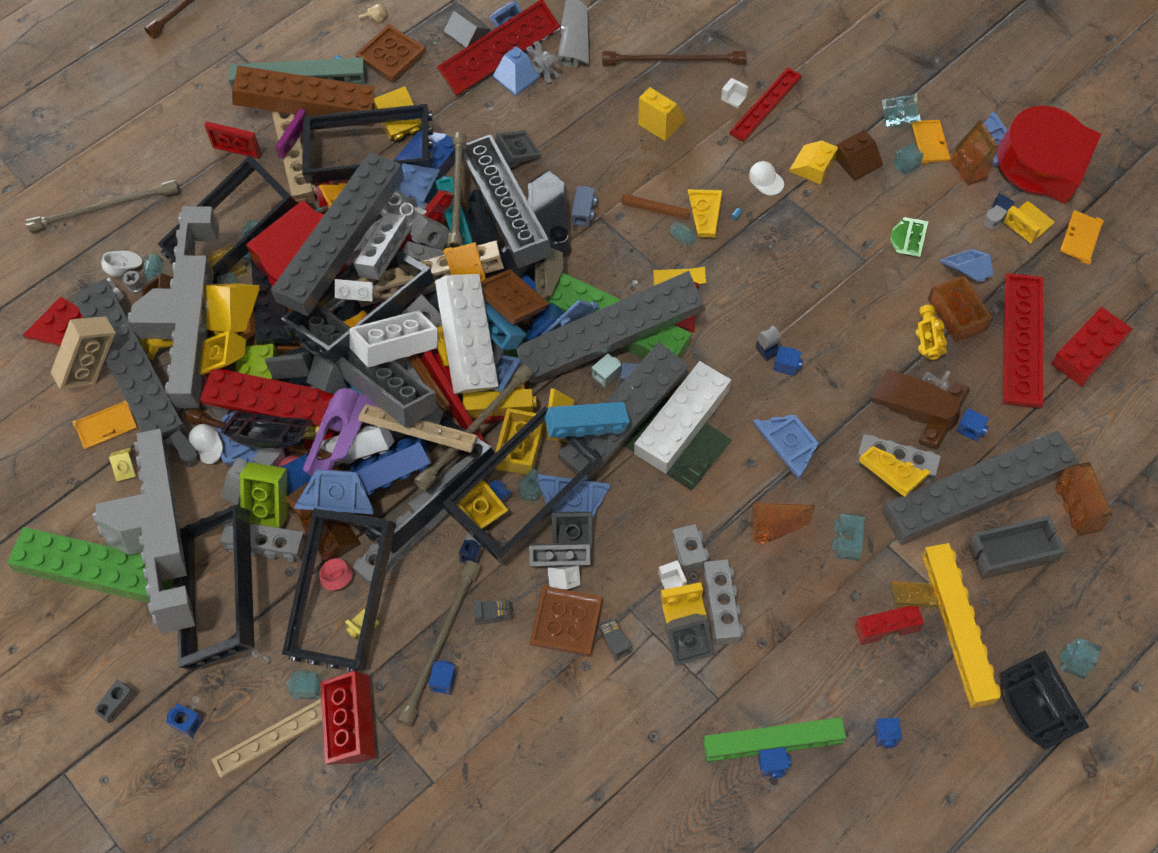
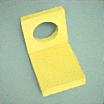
[109,448,136,481]

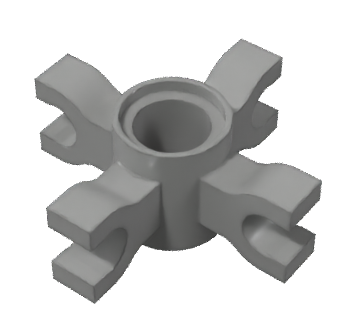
[526,41,559,83]

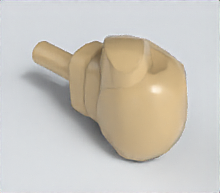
[358,4,387,23]

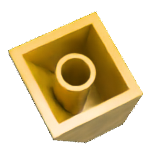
[373,86,422,141]
[638,87,686,141]
[205,283,259,335]

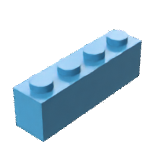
[484,300,526,350]
[545,402,630,439]

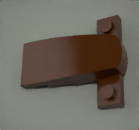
[871,369,970,449]

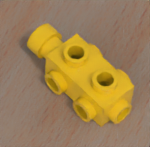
[916,305,947,360]

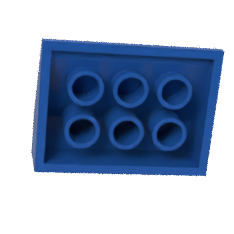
[393,130,455,180]
[349,436,431,496]

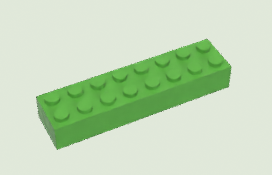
[545,272,691,359]
[7,527,175,603]

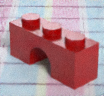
[854,604,924,645]

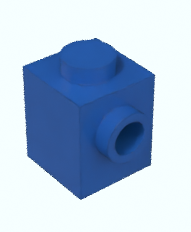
[773,346,803,377]
[874,718,902,748]
[758,747,792,779]

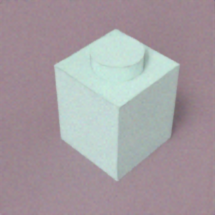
[592,353,621,388]

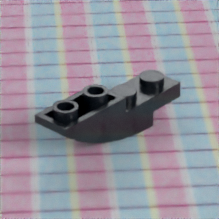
[464,189,501,251]

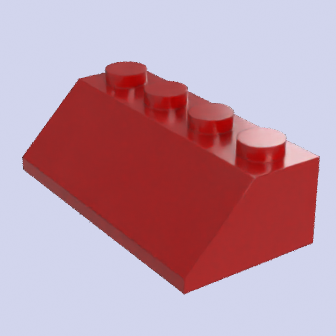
[320,671,375,765]

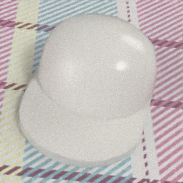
[749,161,784,196]
[101,251,142,277]
[189,424,223,464]

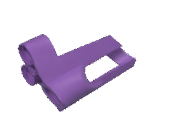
[303,388,380,477]

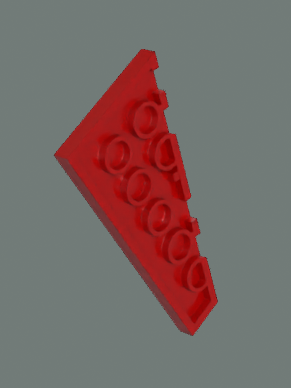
[23,296,83,347]

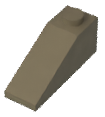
[535,248,564,299]

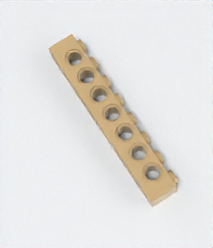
[272,111,317,203]
[356,241,504,307]

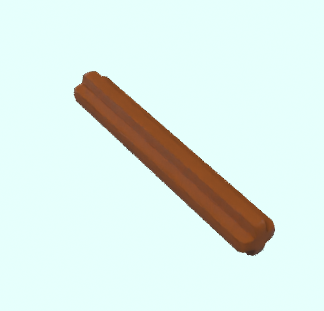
[621,194,690,220]
[407,354,450,411]

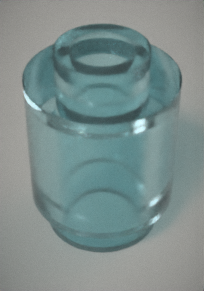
[669,221,696,246]
[143,254,164,282]

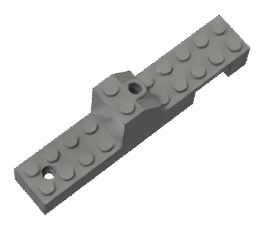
[128,206,219,408]
[93,429,195,634]

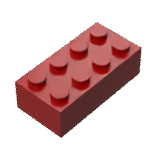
[1051,307,1133,387]

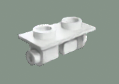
[335,279,376,301]

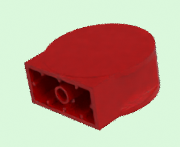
[997,106,1102,204]
[246,200,354,287]

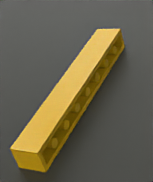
[922,543,1001,708]

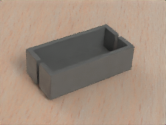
[968,515,1065,579]

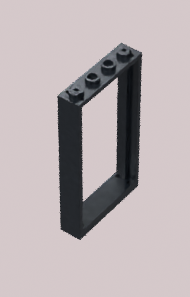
[302,104,434,184]
[158,155,298,284]
[281,250,435,363]
[443,406,602,564]
[344,416,495,554]
[177,505,255,671]
[282,508,396,672]

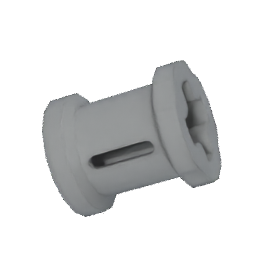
[123,271,144,294]

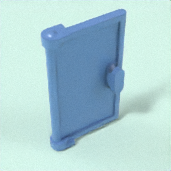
[541,300,600,335]

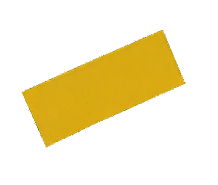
[653,267,706,286]

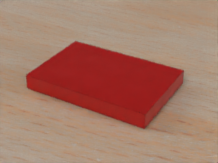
[204,121,262,159]

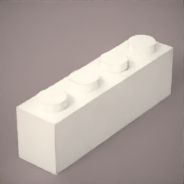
[319,425,395,469]

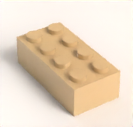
[51,316,116,389]

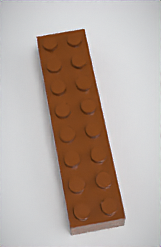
[232,65,375,126]

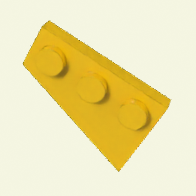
[687,189,723,238]
[859,446,931,497]

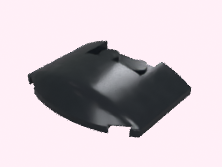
[221,411,313,450]
[1001,650,1089,750]

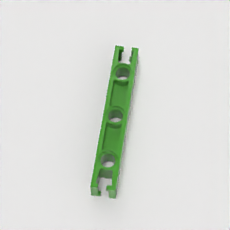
[703,717,846,762]

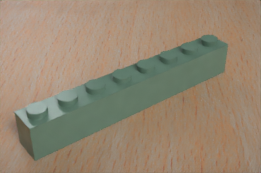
[229,57,366,89]

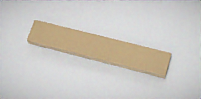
[358,404,478,453]
[211,699,323,779]

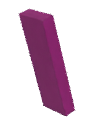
[275,109,307,159]

